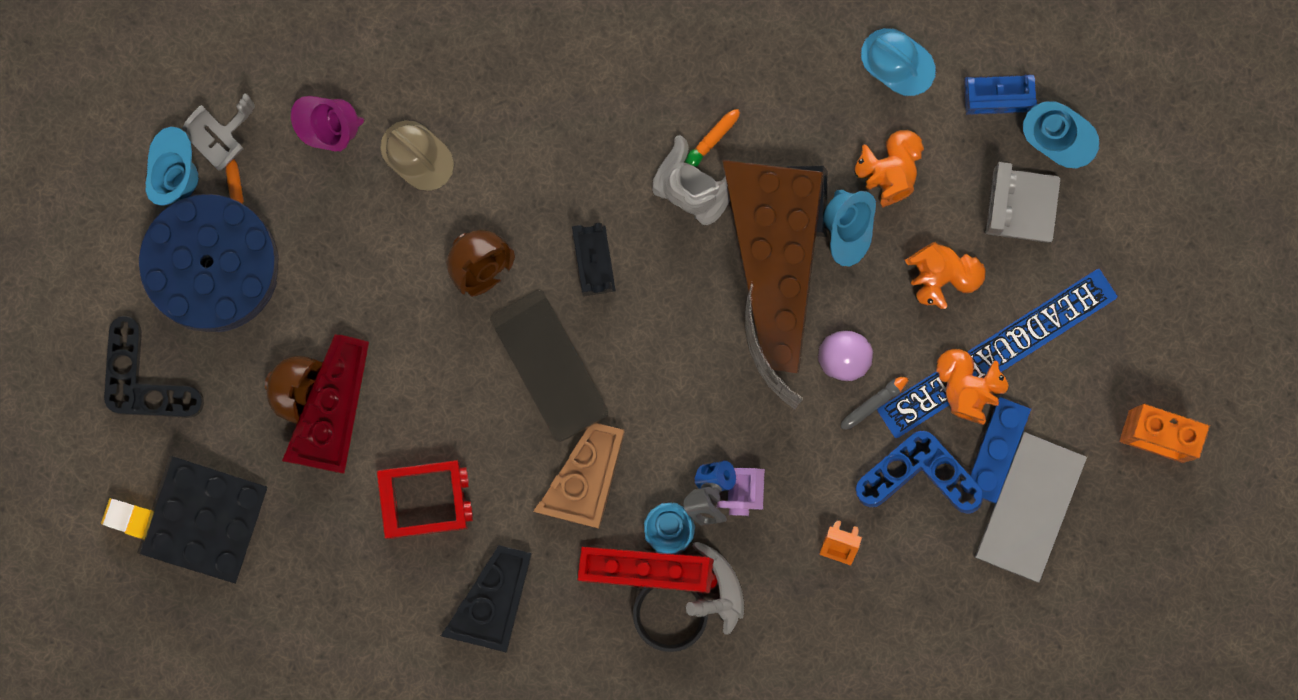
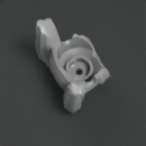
[652,135,730,225]

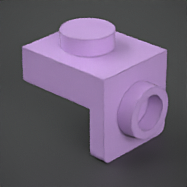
[717,468,765,516]

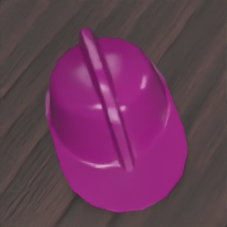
[291,96,364,151]

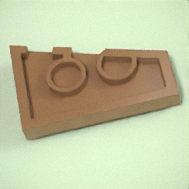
[533,422,625,529]

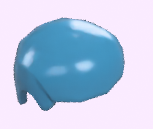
[644,502,695,555]

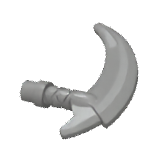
[686,542,744,634]

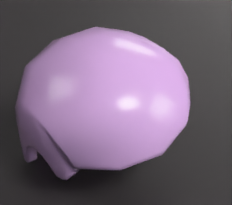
[818,331,873,381]

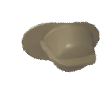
[380,120,454,191]

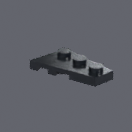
[441,545,532,653]

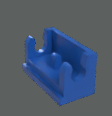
[964,75,1037,115]

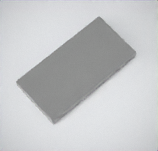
[975,432,1087,583]

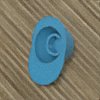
[861,29,936,96]
[1023,102,1099,168]
[145,127,199,206]
[824,190,876,266]

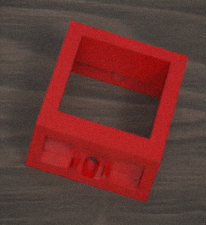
[377,460,473,539]

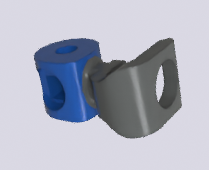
[684,461,736,526]

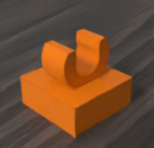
[819,520,862,565]

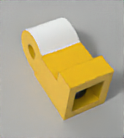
[101,498,151,539]

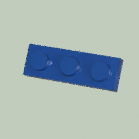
[964,397,1031,504]

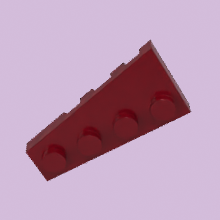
[282,334,369,474]

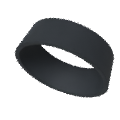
[633,587,708,652]

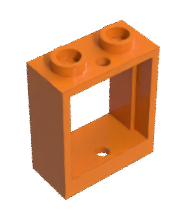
[1119,404,1210,463]

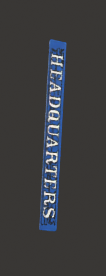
[877,269,1117,438]

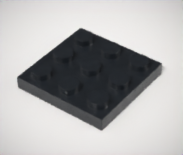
[137,456,268,584]

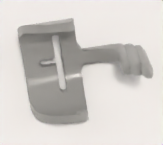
[183,94,255,170]

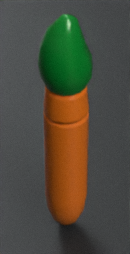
[684,109,740,167]

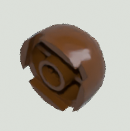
[446,230,515,297]
[265,356,323,424]

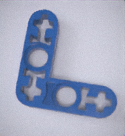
[856,431,983,514]

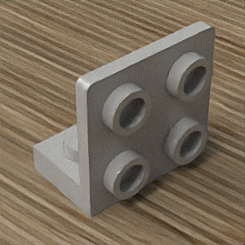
[985,162,1060,243]

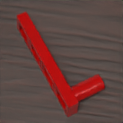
[578,547,718,593]

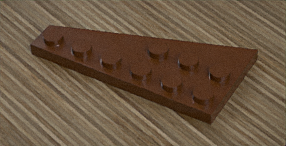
[723,160,824,373]

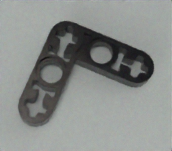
[104,316,204,418]

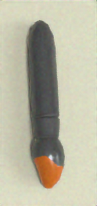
[841,377,908,430]

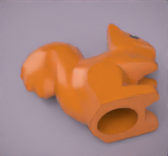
[854,130,924,207]
[904,242,986,309]
[936,349,1009,425]

